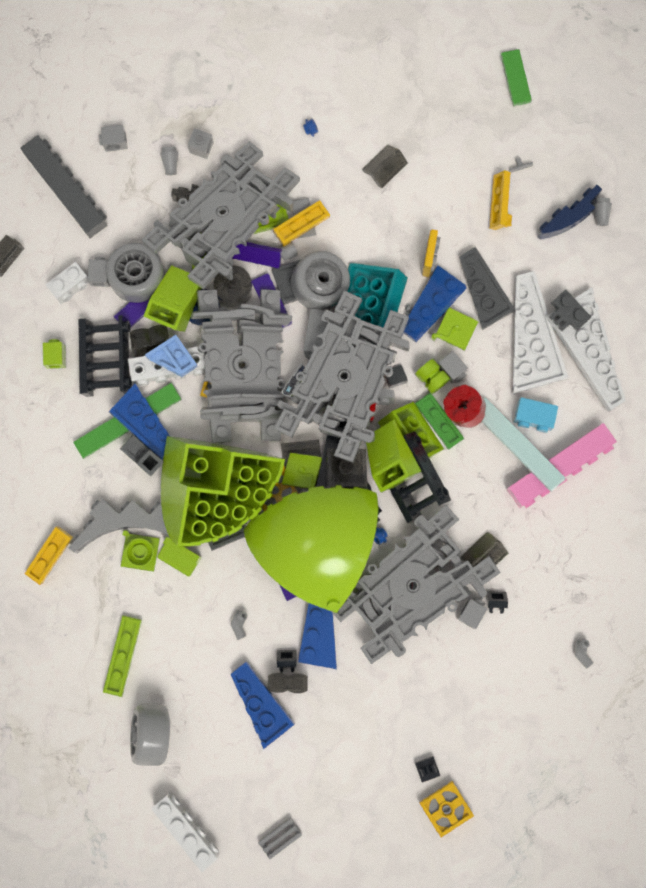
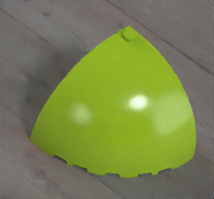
[161,436,285,546]
[244,485,378,613]

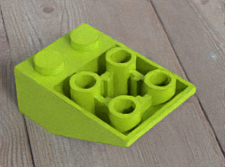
[143,265,201,332]
[366,420,422,493]

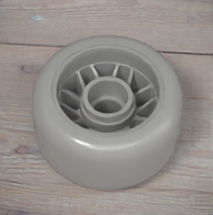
[106,243,165,303]
[291,251,350,310]
[130,704,170,766]

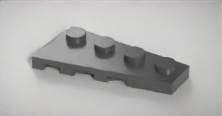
[459,247,515,331]

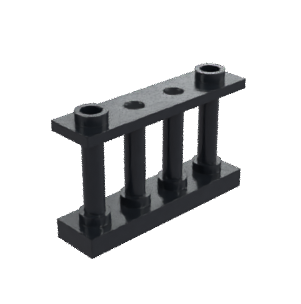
[78,315,132,397]
[390,431,451,523]

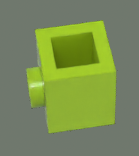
[43,339,66,369]

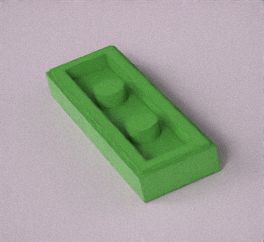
[501,49,532,106]
[415,393,464,450]

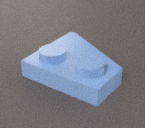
[145,335,198,377]

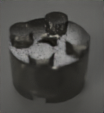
[213,265,253,307]

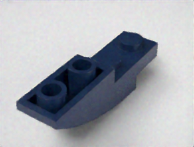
[537,185,602,239]

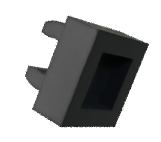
[486,591,508,614]
[277,650,297,673]
[415,756,440,783]

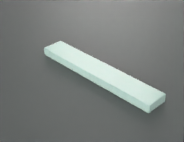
[481,397,565,492]

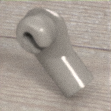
[231,610,248,640]
[574,638,594,669]

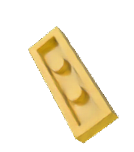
[489,170,512,230]
[273,200,330,247]
[24,526,73,585]

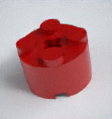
[443,385,486,428]

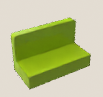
[157,537,202,577]

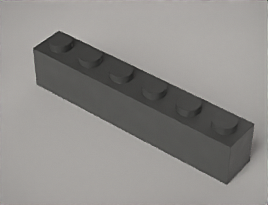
[20,135,108,238]

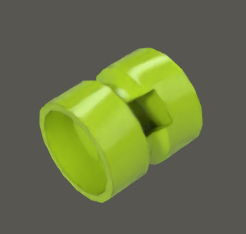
[415,358,451,394]

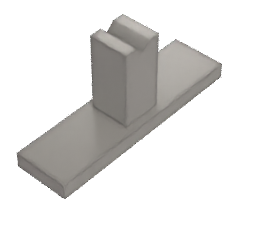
[509,157,533,173]

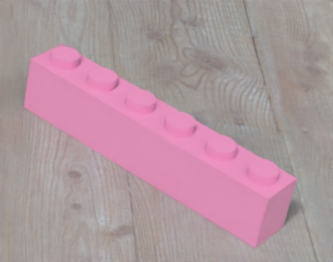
[506,423,617,508]

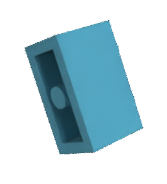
[513,397,558,433]

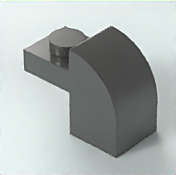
[120,434,164,476]

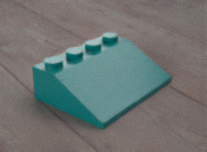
[348,263,408,345]

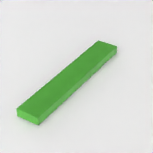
[73,383,182,459]

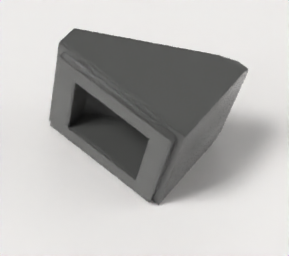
[385,365,408,389]

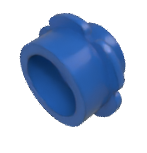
[303,118,319,137]
[374,527,388,545]

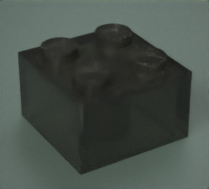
[325,448,367,489]

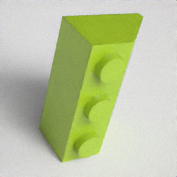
[378,402,444,458]

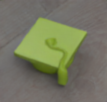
[431,307,479,351]
[282,453,322,489]
[120,530,160,572]

